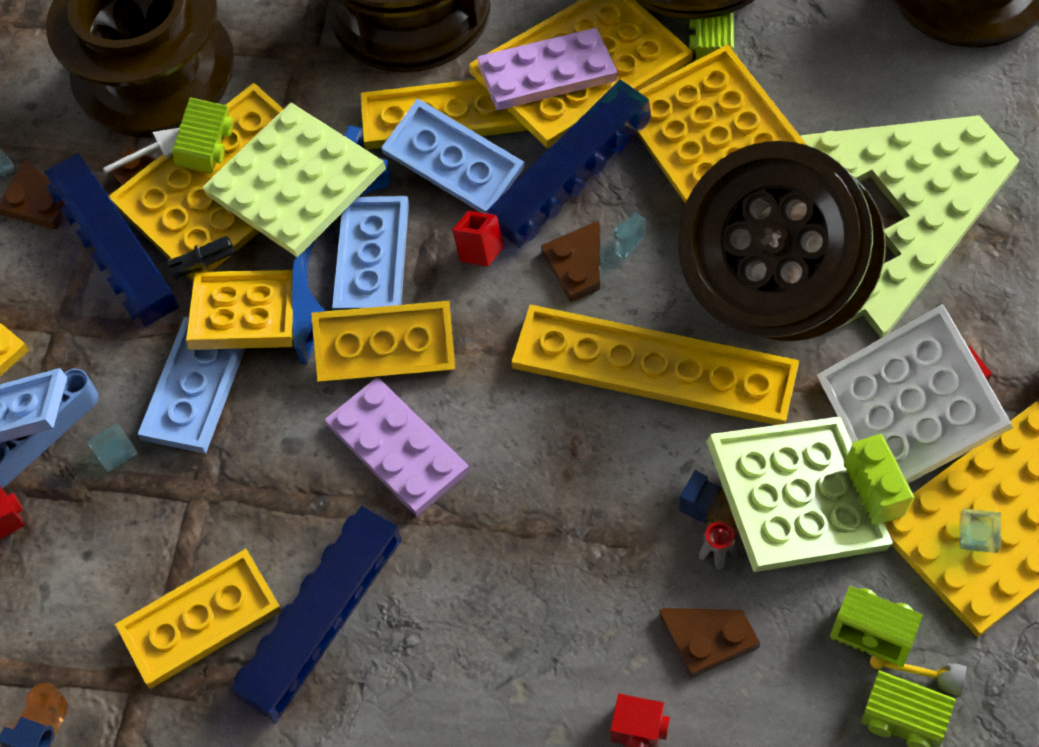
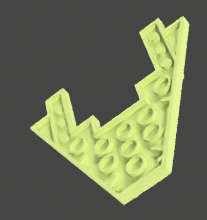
[800,115,1019,338]

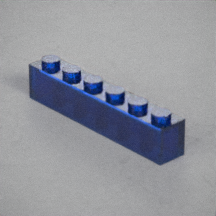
[487,79,651,248]
[44,153,180,327]
[232,506,402,723]

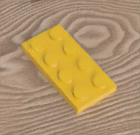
[311,301,455,382]
[115,549,282,689]

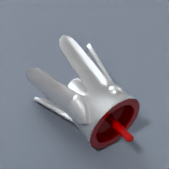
[699,521,738,571]

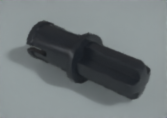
[167,236,235,280]

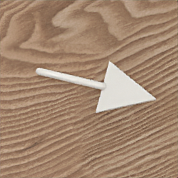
[103,128,180,173]

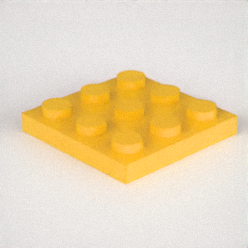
[186,270,293,350]

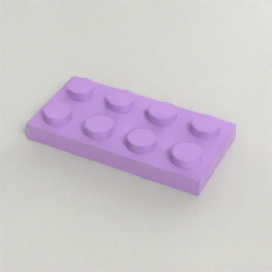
[478,28,618,111]
[325,377,470,517]

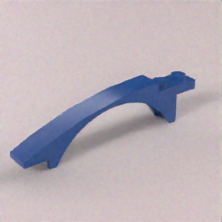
[292,125,391,365]

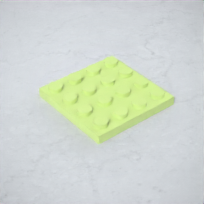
[202,103,386,257]
[706,417,893,572]

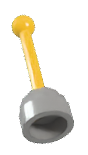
[870,655,967,697]

